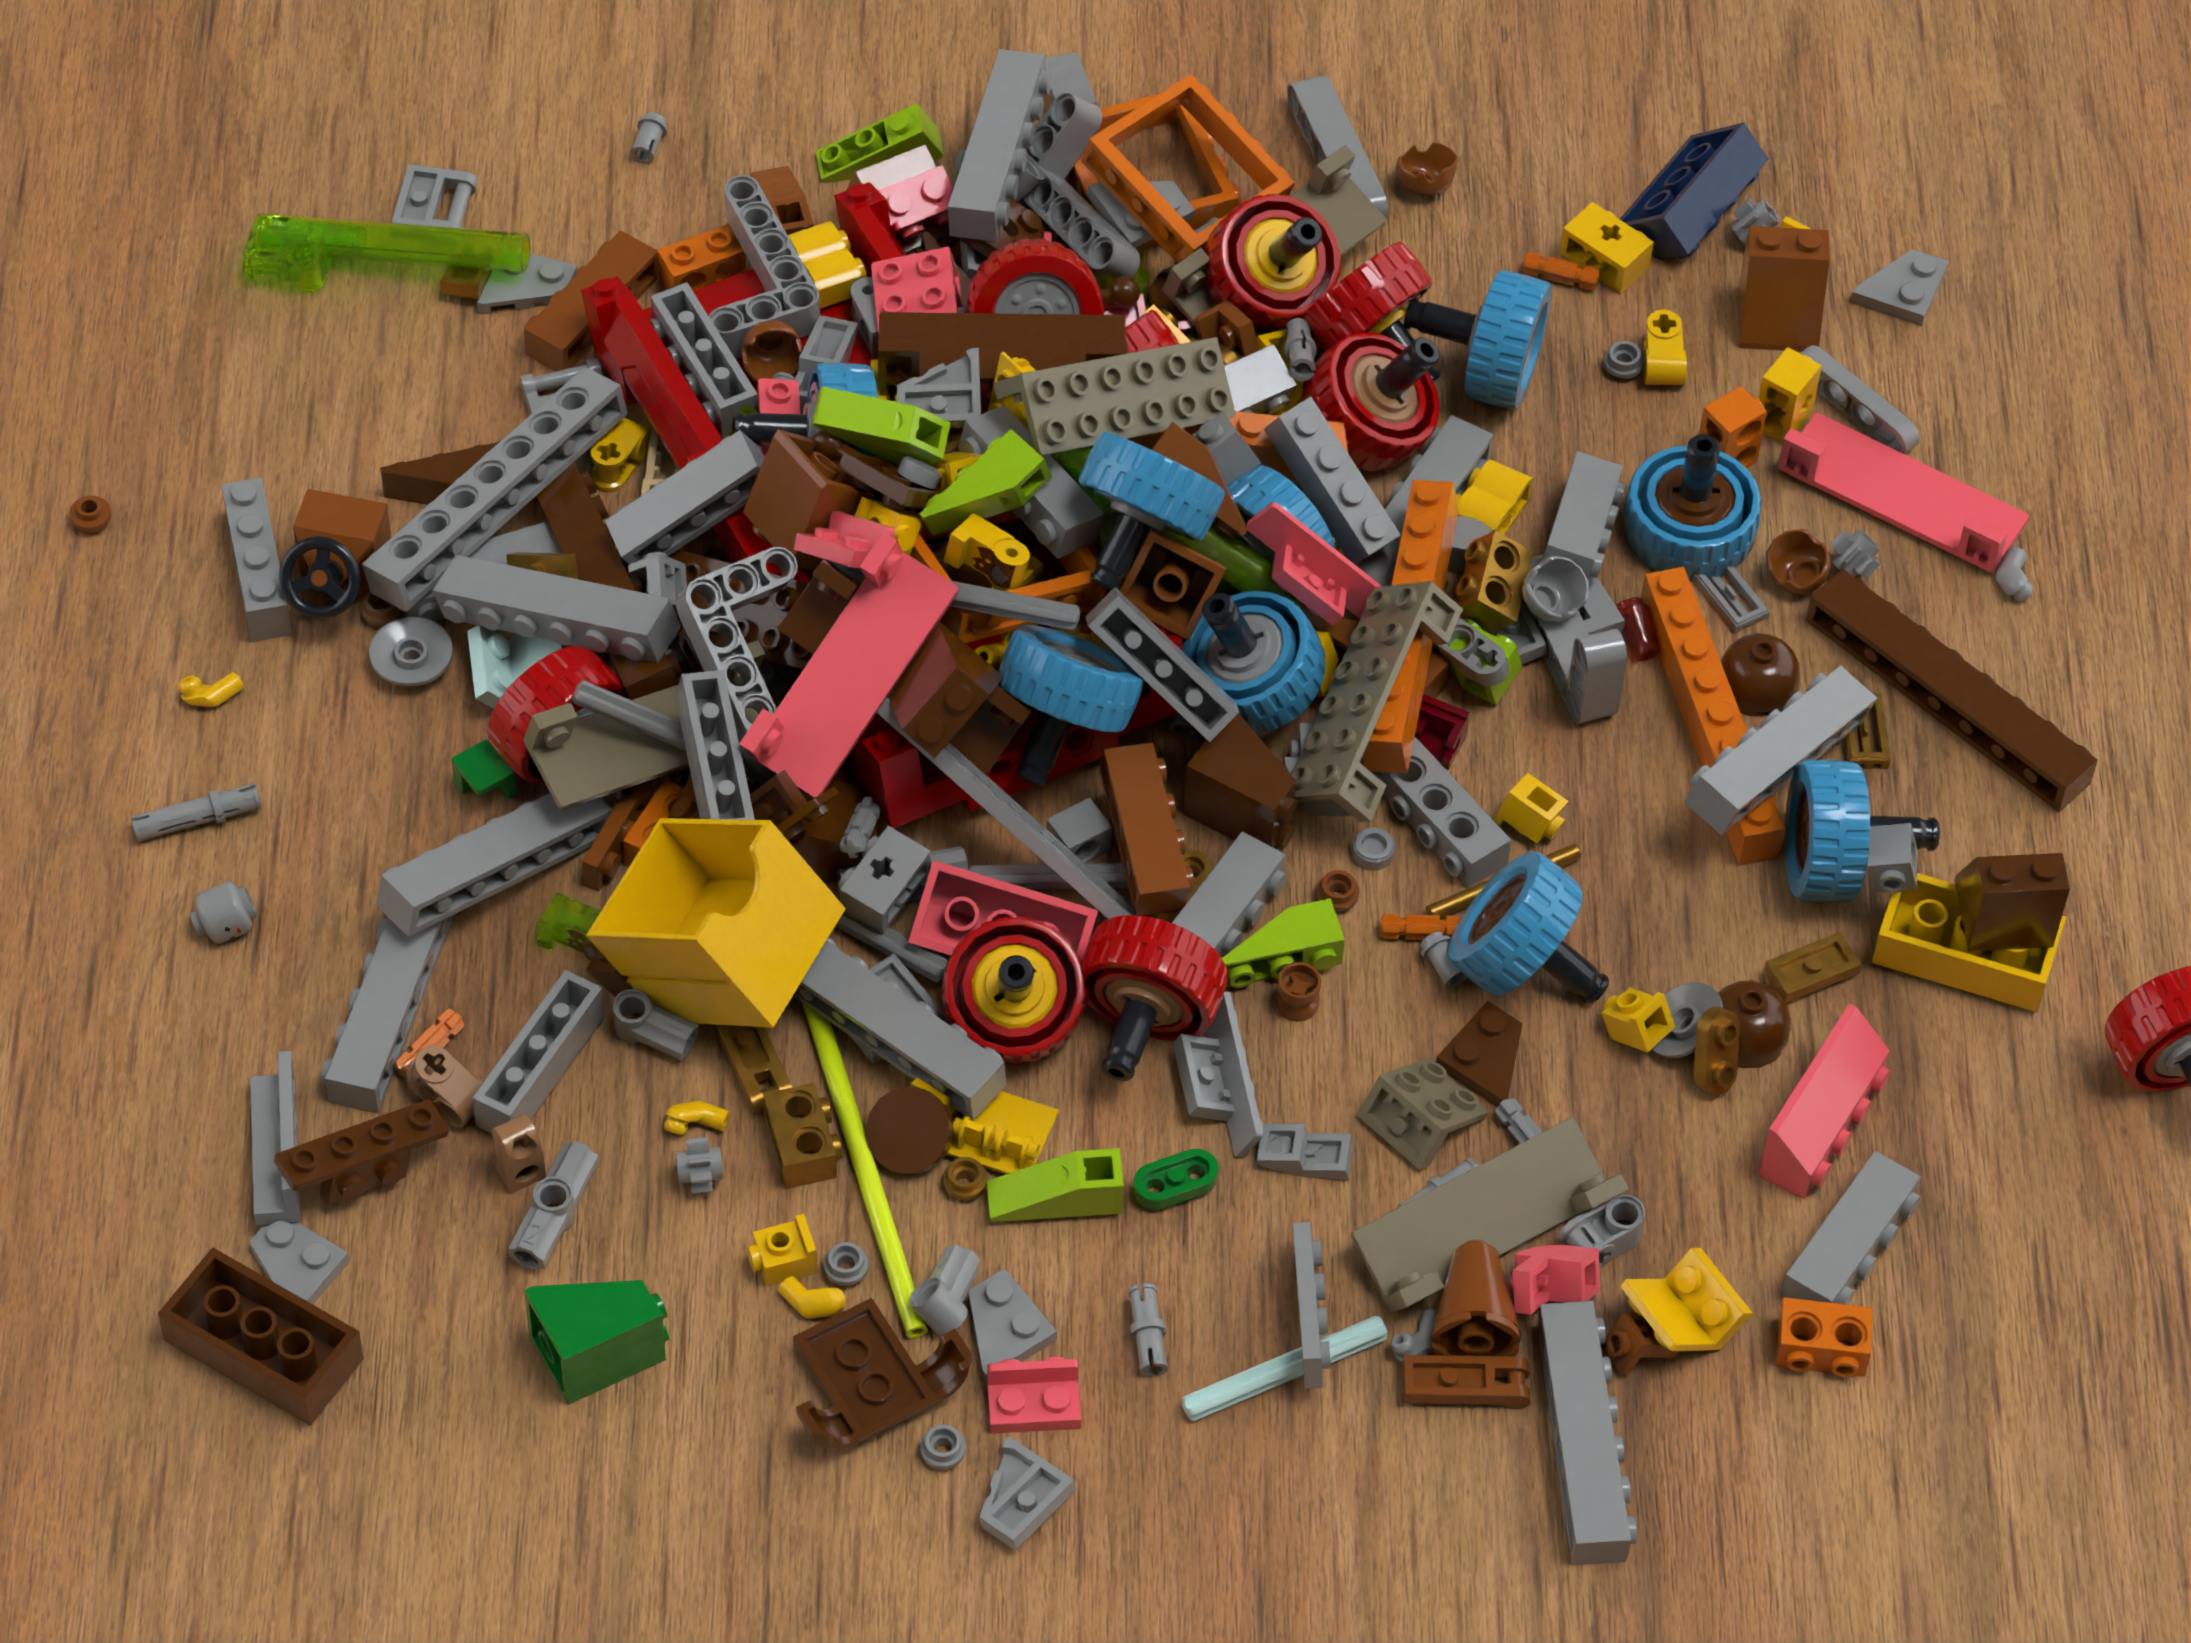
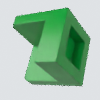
[451,739,516,799]

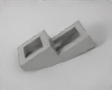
[1257,1124,1354,1180]

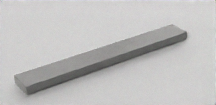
[877,697,1144,919]

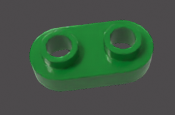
[1133,1149,1218,1210]

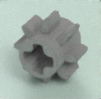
[1731,198,1780,245]
[1830,529,1881,578]
[676,1137,723,1194]

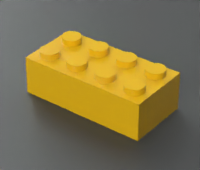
[1872,873,2066,1013]

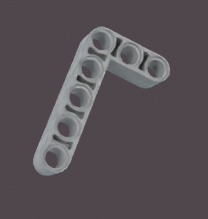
[1022,92,1140,278]
[709,175,820,359]
[676,547,798,778]
[1529,554,1627,724]

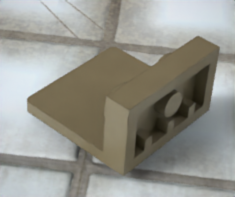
[1357,1059,1489,1170]

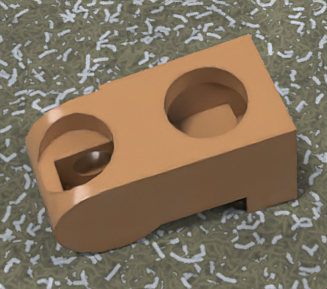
[490,1114,546,1194]

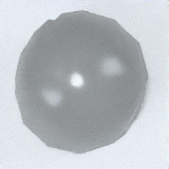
[1522,556,1589,622]

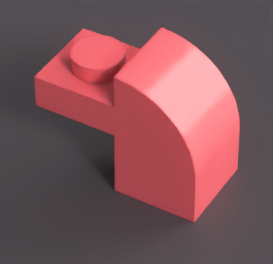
[1509,1245,1600,1315]

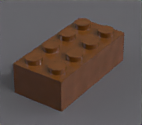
[158,1247,364,1425]

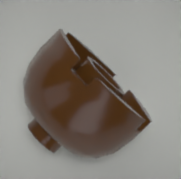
[1721,633,1800,717]
[1718,980,1791,1068]

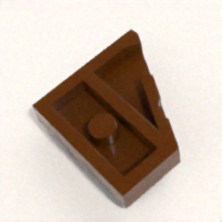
[1436,1001,1523,1107]

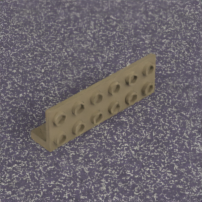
[1162,145,1387,329]
[993,337,1236,456]
[1290,581,1463,822]
[523,640,765,810]
[1351,1118,1629,1313]

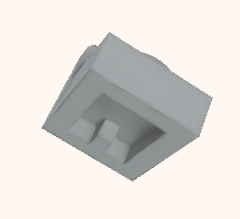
[628,552,687,615]

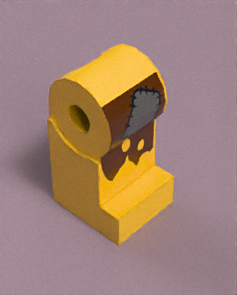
[943,513,1030,590]

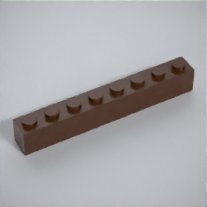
[537,461,683,700]
[1806,569,2098,812]

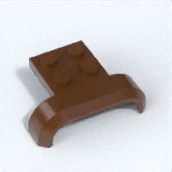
[793,1298,972,1449]

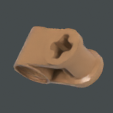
[405,1045,483,1129]

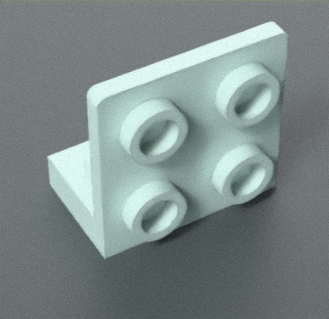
[467,625,567,708]

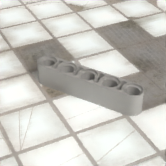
[1287,75,1388,219]

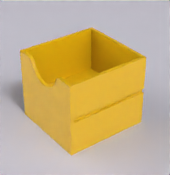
[586,818,846,1028]

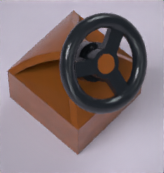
[279,489,391,619]

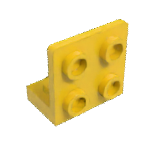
[1620,1248,1753,1351]

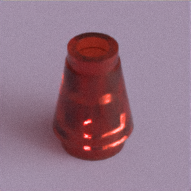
[1616,597,1659,661]

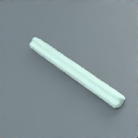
[1182,1316,1388,1421]

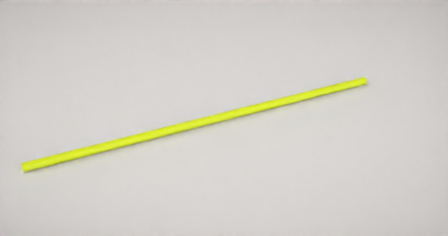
[678,548,928,1339]

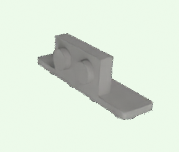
[1173,991,1263,1157]

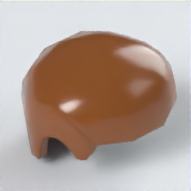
[1396,142,1458,195]
[741,320,803,383]
[1766,529,1832,595]

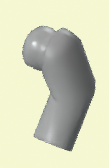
[1996,546,2033,602]
[1391,1309,1437,1362]

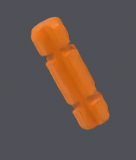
[1523,252,1600,291]
[1380,914,1462,940]
[394,1009,464,1078]

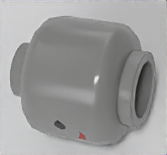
[190,881,258,944]

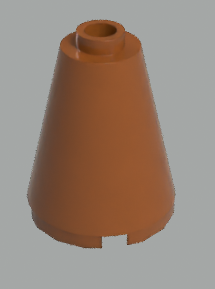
[1431,1240,1521,1356]

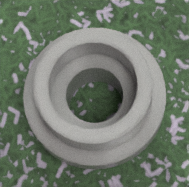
[1604,341,1644,379]
[824,1242,868,1286]
[920,1425,966,1469]

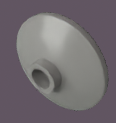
[369,617,453,686]
[1645,982,1723,1058]

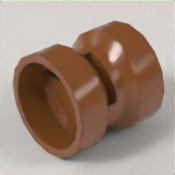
[1276,962,1321,1022]

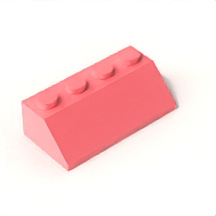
[908,860,1098,961]
[1758,1004,1891,1199]

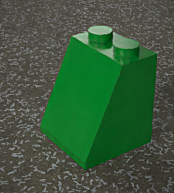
[524,1280,669,1405]

